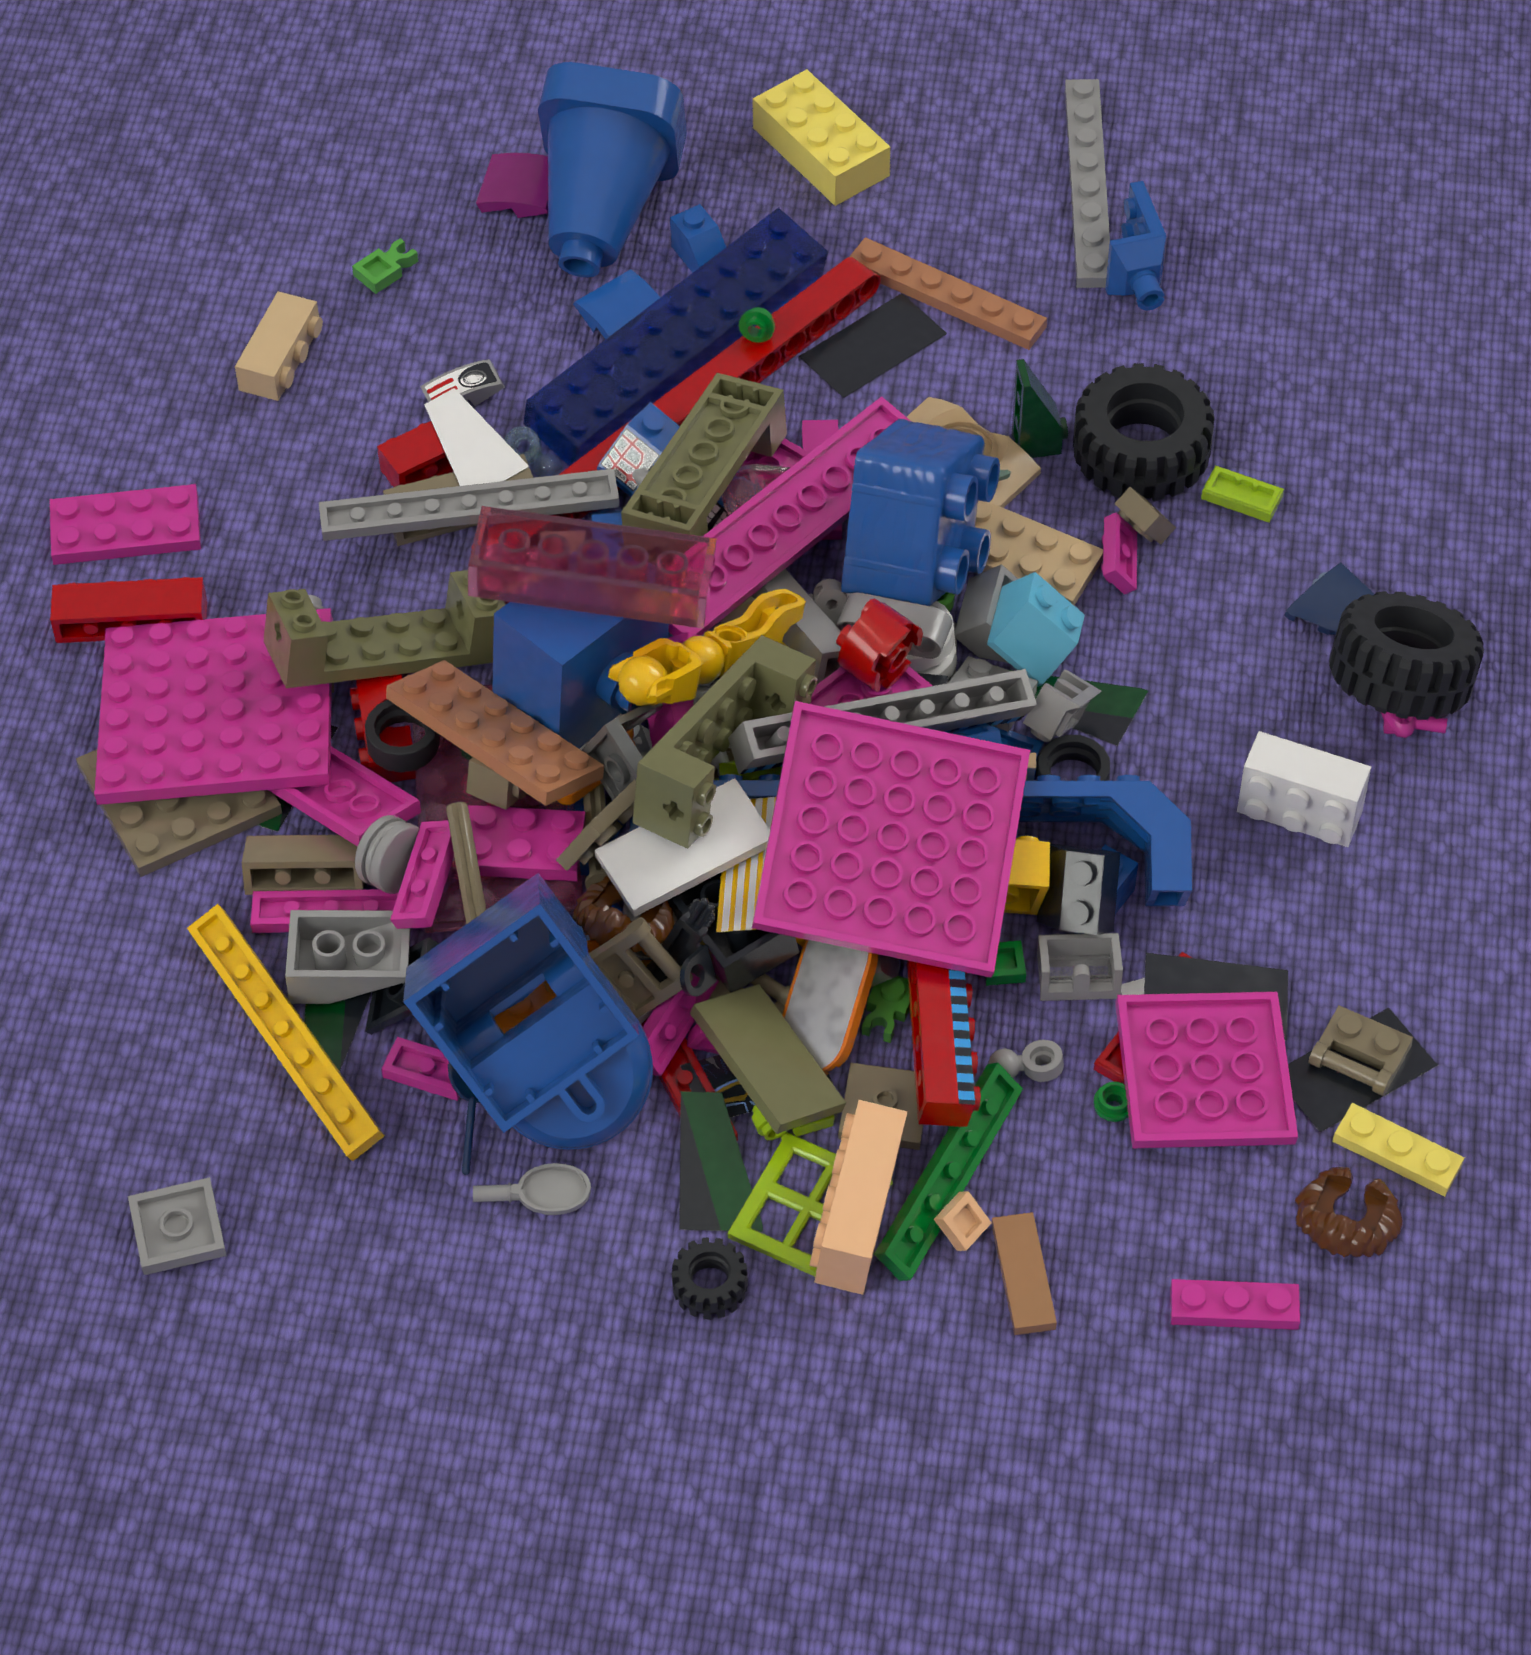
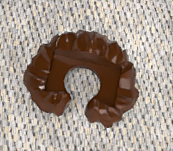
[573,876,674,955]
[1295,1167,1403,1258]

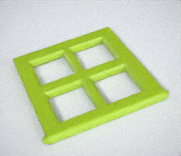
[727,1133,893,1277]

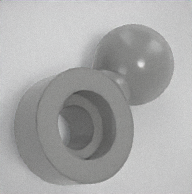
[988,1040,1064,1082]

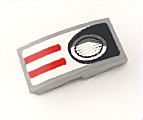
[420,359,505,406]

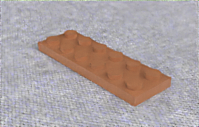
[386,660,604,806]

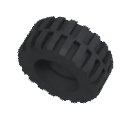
[1073,363,1215,502]
[1329,591,1484,720]

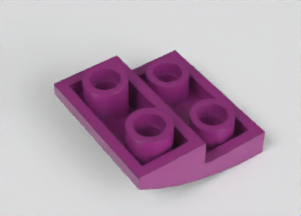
[476,153,548,218]

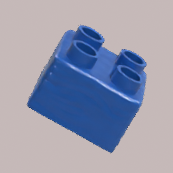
[841,419,1000,606]

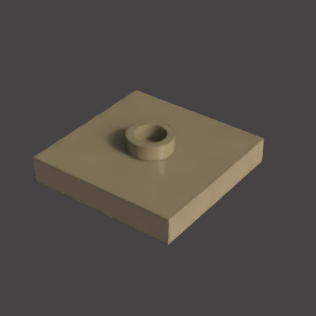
[838,1063,924,1150]

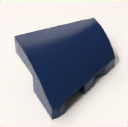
[1284,562,1374,635]

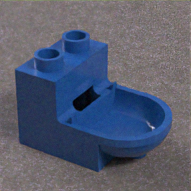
[403,873,653,1150]

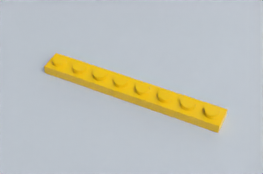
[187,904,385,1161]

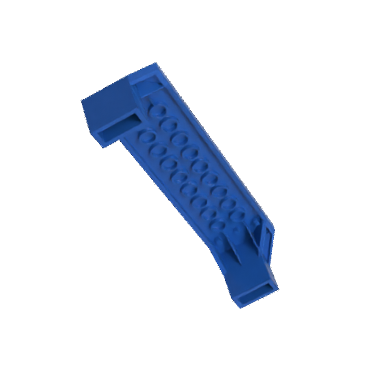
[630,774,1192,906]

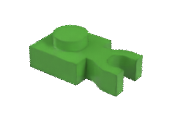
[352,238,418,294]
[862,976,910,1043]

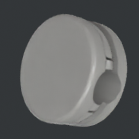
[355,815,419,894]

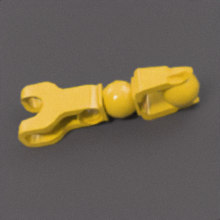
[608,589,806,706]

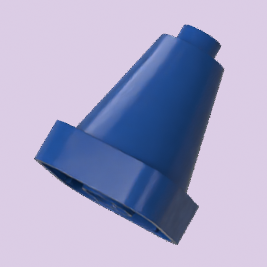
[538,62,687,278]

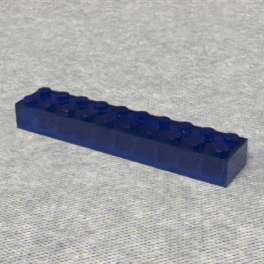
[523,207,828,466]

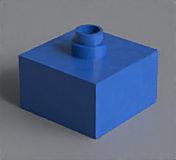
[492,532,672,749]

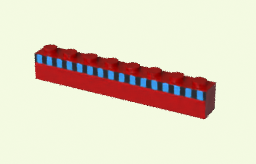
[907,960,981,1127]

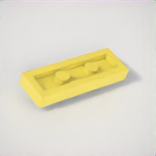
[1332,1103,1465,1197]

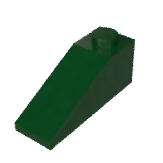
[1012,359,1068,458]

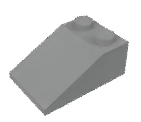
[285,910,411,1004]

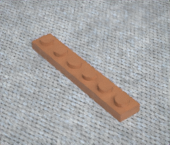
[849,237,1047,350]

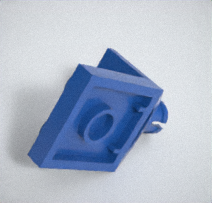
[1105,181,1166,311]

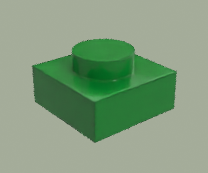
[984,940,1026,986]

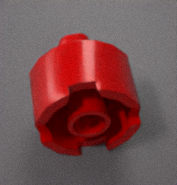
[836,598,923,692]

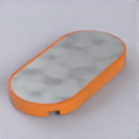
[782,940,878,1075]

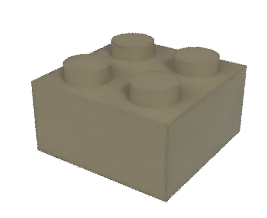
[1114,487,1176,544]

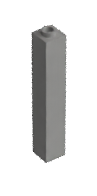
[752,569,841,684]

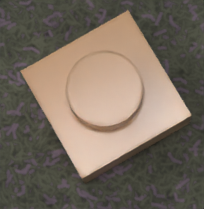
[934,1191,992,1251]

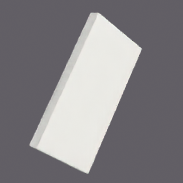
[595,778,770,917]

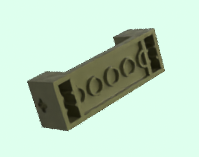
[621,373,787,567]
[263,568,506,688]
[633,635,817,849]

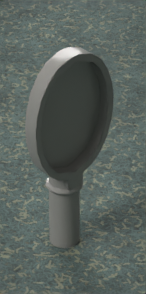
[473,1163,591,1215]

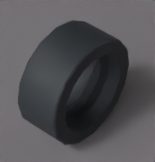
[365,700,440,773]
[1036,735,1111,781]

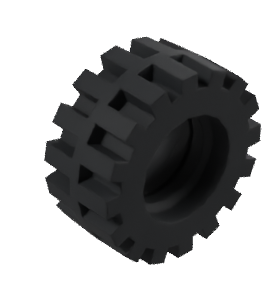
[672,1237,748,1320]

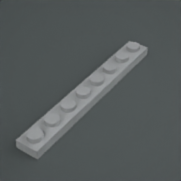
[1065,79,1110,288]
[319,469,619,541]

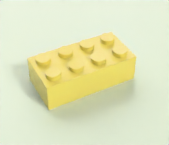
[753,69,890,206]

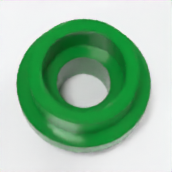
[739,307,775,343]
[1093,1082,1129,1122]

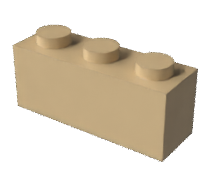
[235,291,323,401]

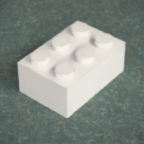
[1237,731,1371,847]

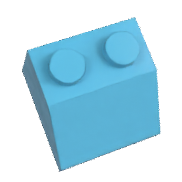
[987,572,1085,687]

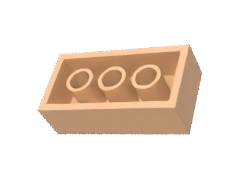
[809,1100,908,1295]

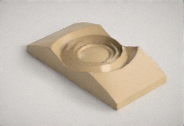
[907,397,1041,508]

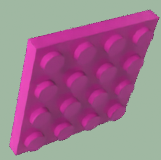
[1115,992,1298,1148]

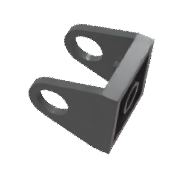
[582,703,663,800]

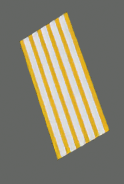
[716,797,776,932]

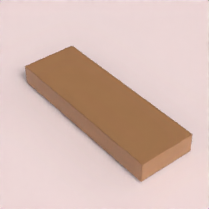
[991,1212,1057,1335]

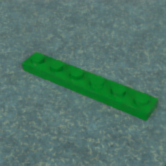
[874,1062,1023,1281]

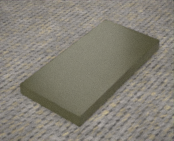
[690,984,846,1134]

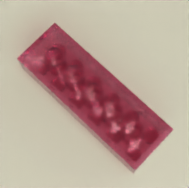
[468,506,717,629]

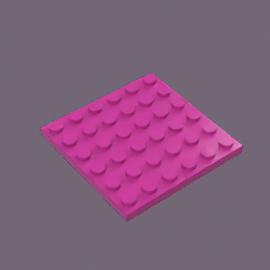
[94,608,333,805]
[751,701,1030,978]

